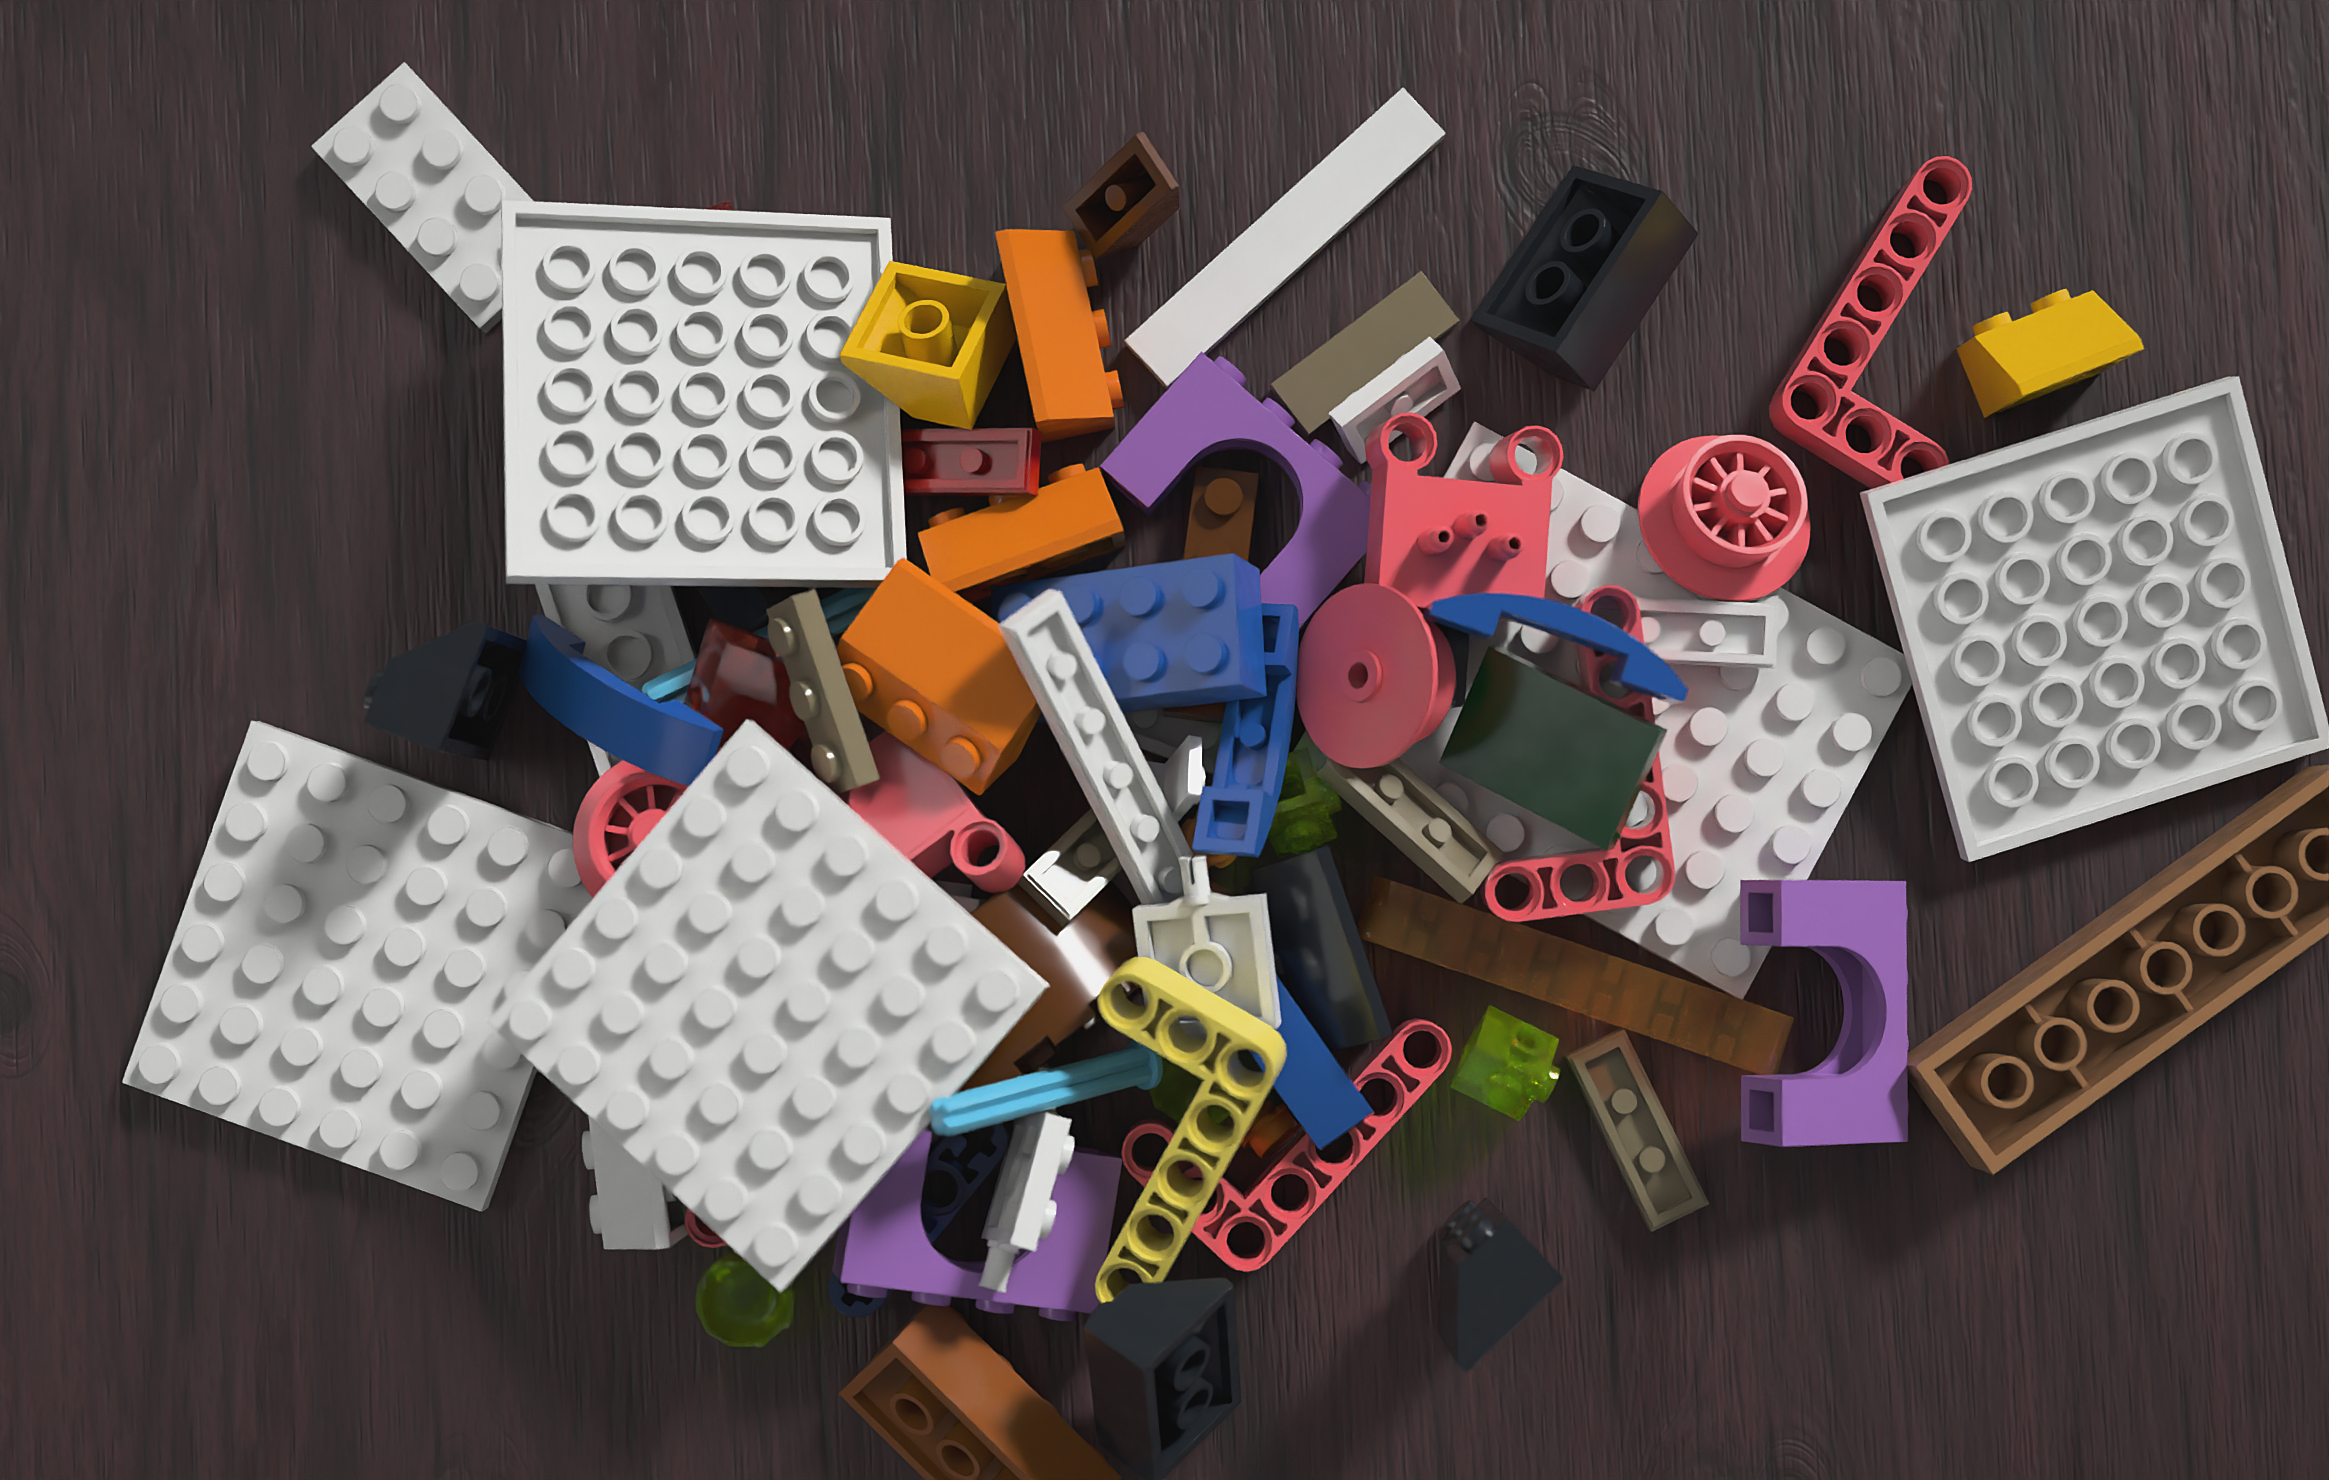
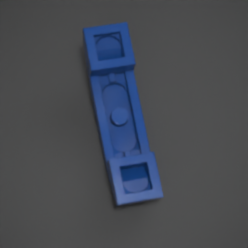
[1423,593,1688,704]
[1192,603,1299,857]
[518,614,723,786]
[1248,972,1374,1151]

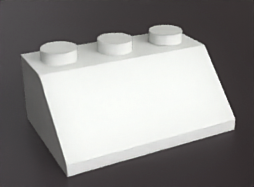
[582,1116,688,1249]

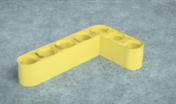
[1095,957,1287,1303]

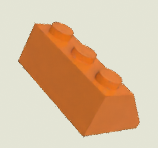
[995,229,1125,443]
[918,464,1126,604]
[836,557,1042,796]

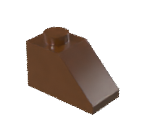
[1062,132,1179,259]

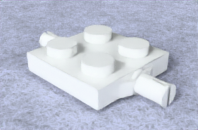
[1132,854,1282,1039]
[978,1067,1074,1293]

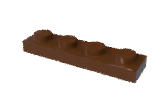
[1163,466,1259,724]

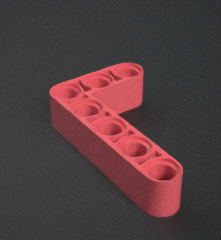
[1769,156,1972,489]
[1480,585,1675,922]
[1121,1018,1452,1272]

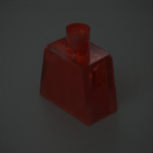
[684,618,806,755]

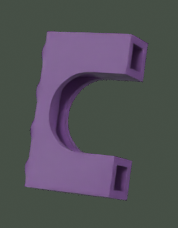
[1100,352,1371,631]
[1740,880,1909,1147]
[832,1128,1122,1321]

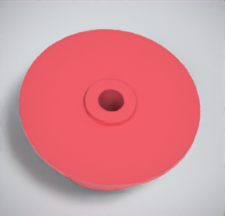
[1637,435,1811,602]
[1296,584,1456,768]
[573,760,689,898]

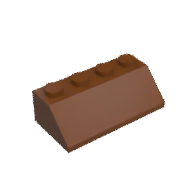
[838,1304,1122,1480]

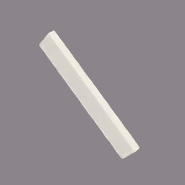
[1125,88,1446,390]
[998,589,1212,905]

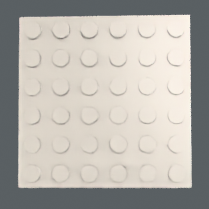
[501,200,907,588]
[1860,376,2329,862]
[487,720,1050,1292]
[122,721,593,1212]

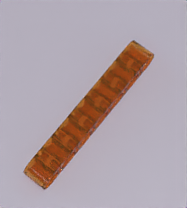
[1357,875,1794,1075]

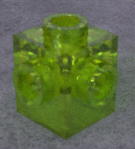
[1267,747,1343,857]
[1450,1005,1560,1121]

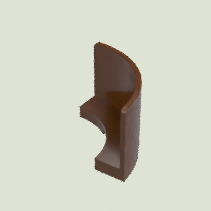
[957,880,1143,1093]

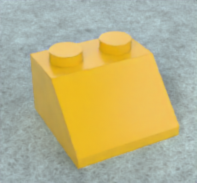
[839,261,1017,430]
[1956,289,2144,418]

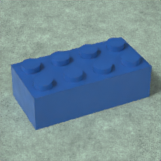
[990,553,1267,724]

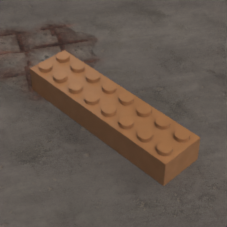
[1907,764,2329,1174]

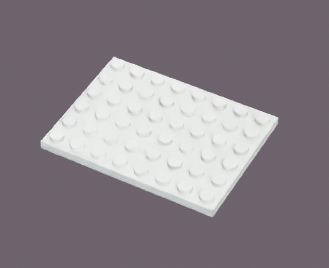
[1292,421,1912,1000]

